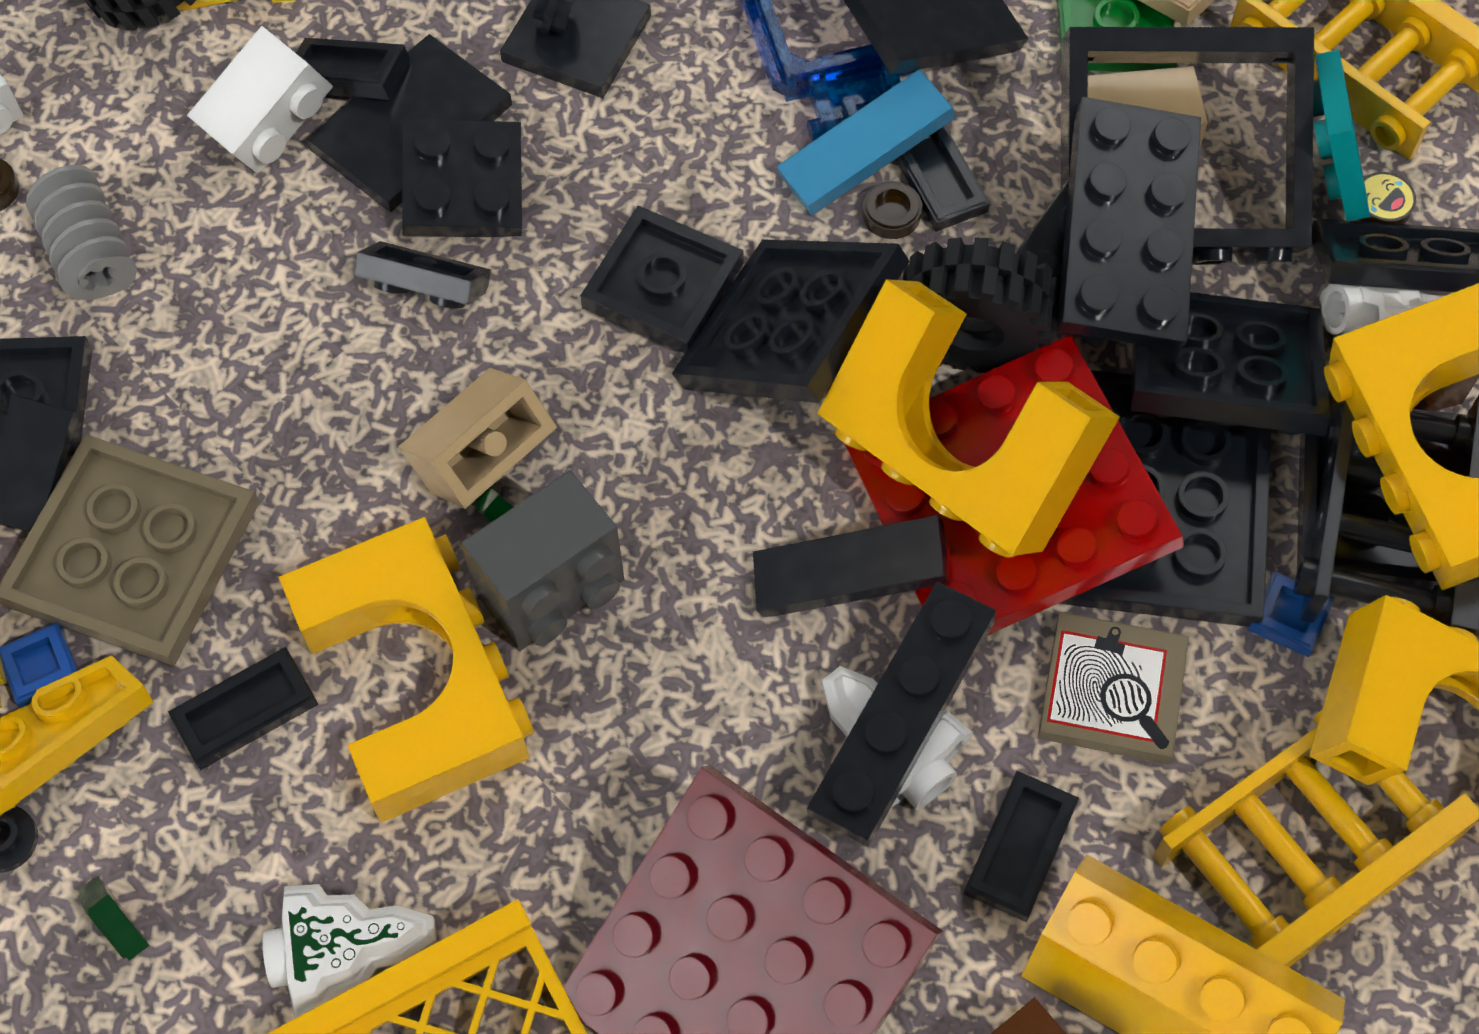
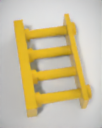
[1230,0,1479,160]
[1153,710,1479,967]

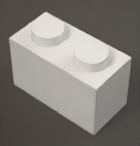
[187,26,333,173]

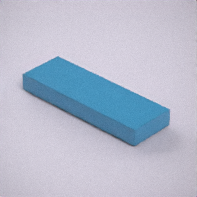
[776,69,955,216]

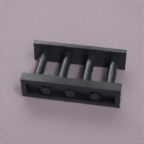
[1294,389,1479,635]

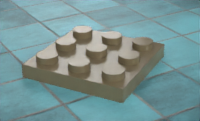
[0,434,260,667]

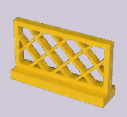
[267,899,587,1034]

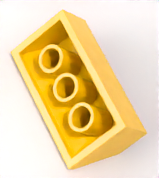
[1021,855,1345,1034]

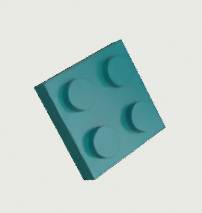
[1313,49,1371,222]

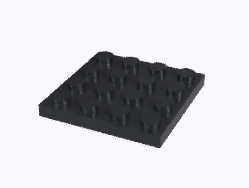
[1059,370,1271,627]

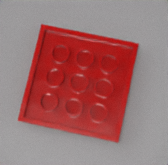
[844,335,1184,635]

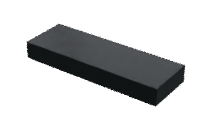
[753,515,950,617]

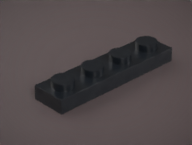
[807,581,997,848]

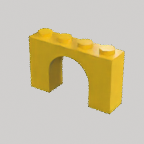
[817,279,1120,557]
[1324,283,1479,590]
[279,517,535,823]
[1309,595,1479,785]

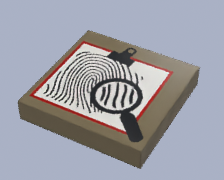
[1037,611,1189,764]

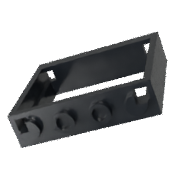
[1060,27,1314,264]

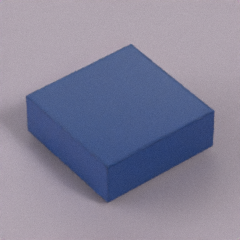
[1248,571,1335,657]
[0,622,79,708]

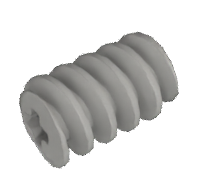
[26,165,137,301]

